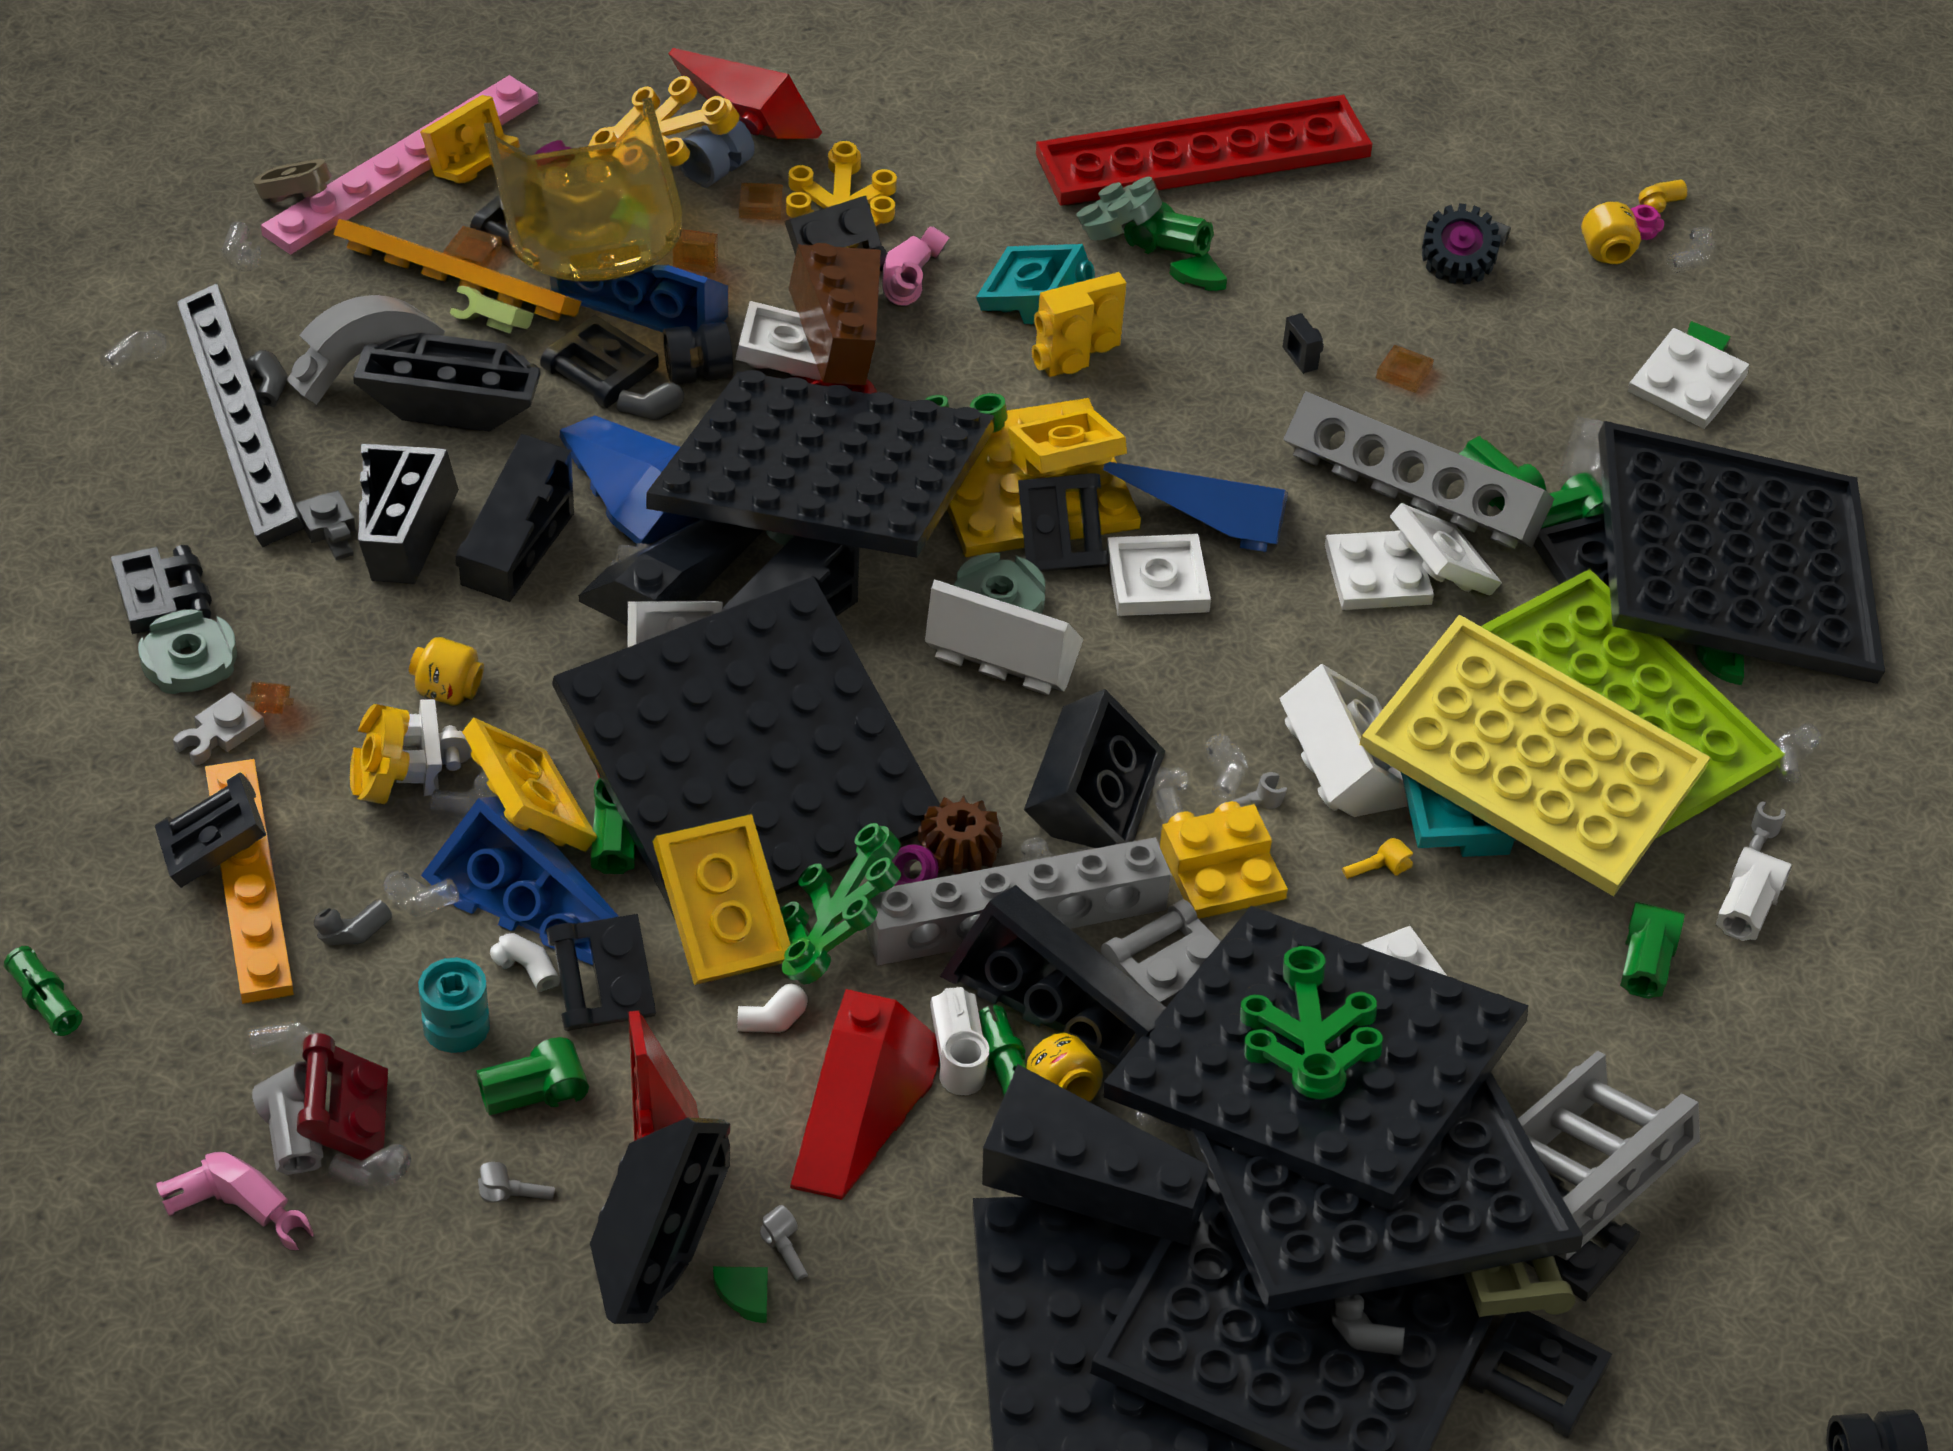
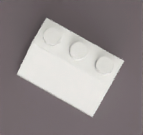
[925,579,1083,695]
[1279,664,1408,817]

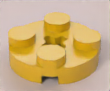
[350,704,410,804]

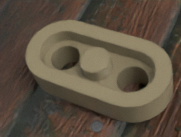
[253,159,332,203]

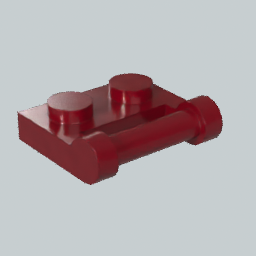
[297,1033,388,1162]

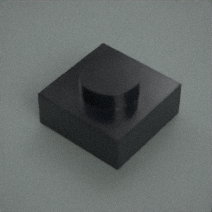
[1282,313,1324,374]

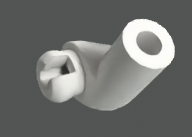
[490,933,560,992]
[737,983,808,1033]

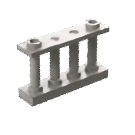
[1518,1051,1700,1260]

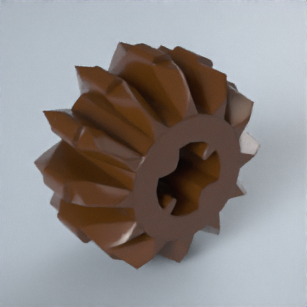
[918,795,1003,875]

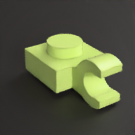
[450,286,534,333]

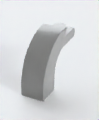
[286,295,446,405]

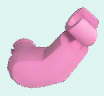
[882,226,949,306]
[156,1152,313,1250]

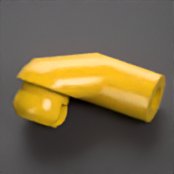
[1638,179,1687,213]

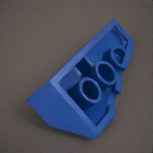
[549,260,728,332]
[559,415,700,548]
[1103,462,1288,552]
[421,796,619,965]

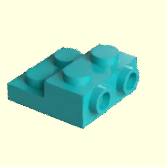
[976,244,1095,324]
[1401,772,1516,857]

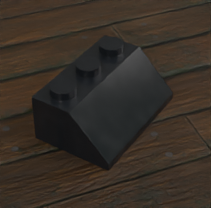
[1024,689,1165,848]

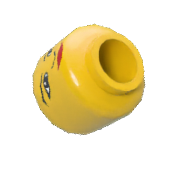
[1581,202,1641,264]
[409,637,484,706]
[1026,1033,1103,1102]

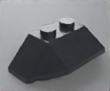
[353,333,541,432]
[590,1117,730,1324]

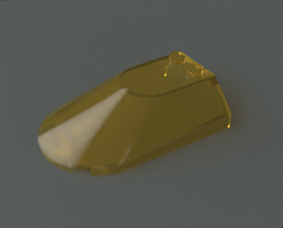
[484,98,683,281]

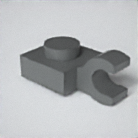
[296,490,355,560]

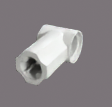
[1716,847,1792,941]
[930,987,989,1095]

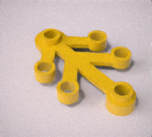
[588,76,739,177]
[786,141,897,248]

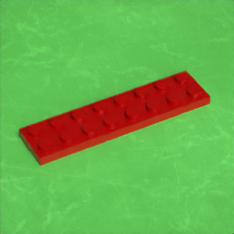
[1036,94,1372,206]

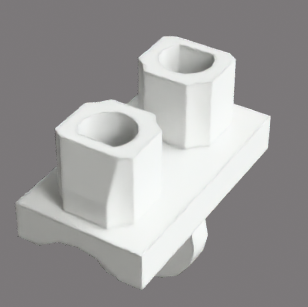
[396,699,472,796]

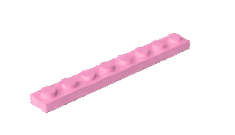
[261,75,538,255]

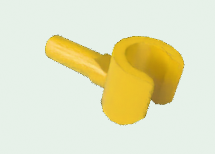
[1342,838,1413,879]

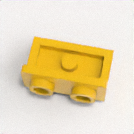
[420,95,520,184]

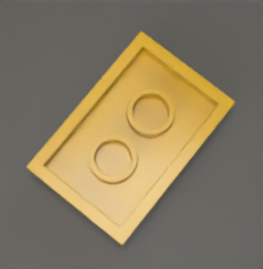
[462,717,597,852]
[652,814,791,985]

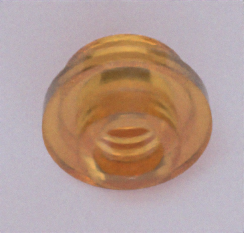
[245,681,294,714]

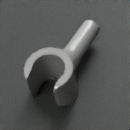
[1232,772,1287,809]
[1748,801,1786,852]
[478,1162,555,1202]
[760,1205,808,1281]

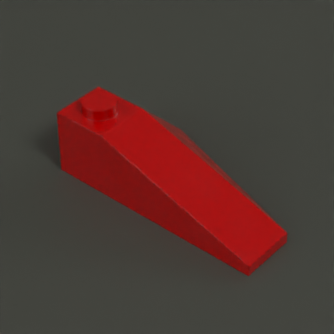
[668,48,822,139]
[790,989,940,1200]
[628,1010,699,1141]

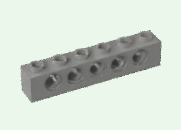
[1283,391,1555,550]
[865,837,1171,966]

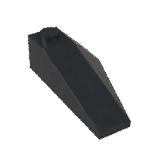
[578,519,763,626]

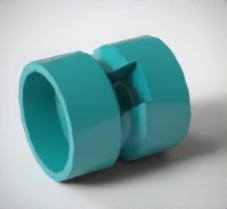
[418,957,490,1053]

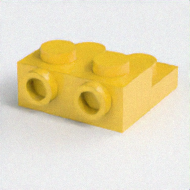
[1032,272,1127,377]
[1008,408,1127,477]
[1160,801,1288,919]

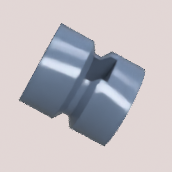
[679,120,755,188]

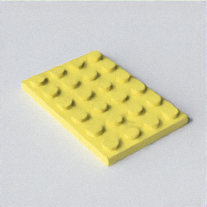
[1359,615,1711,897]

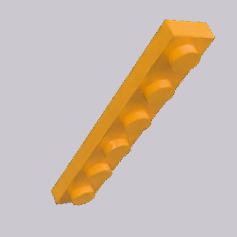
[334,219,582,321]
[205,759,294,1004]

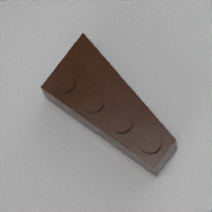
[789,243,881,385]

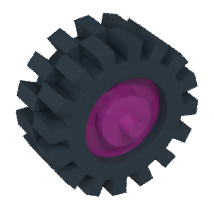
[1422,203,1501,285]

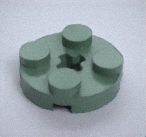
[1076,176,1162,240]
[954,553,1045,614]
[138,610,237,694]

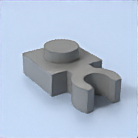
[173,692,265,766]

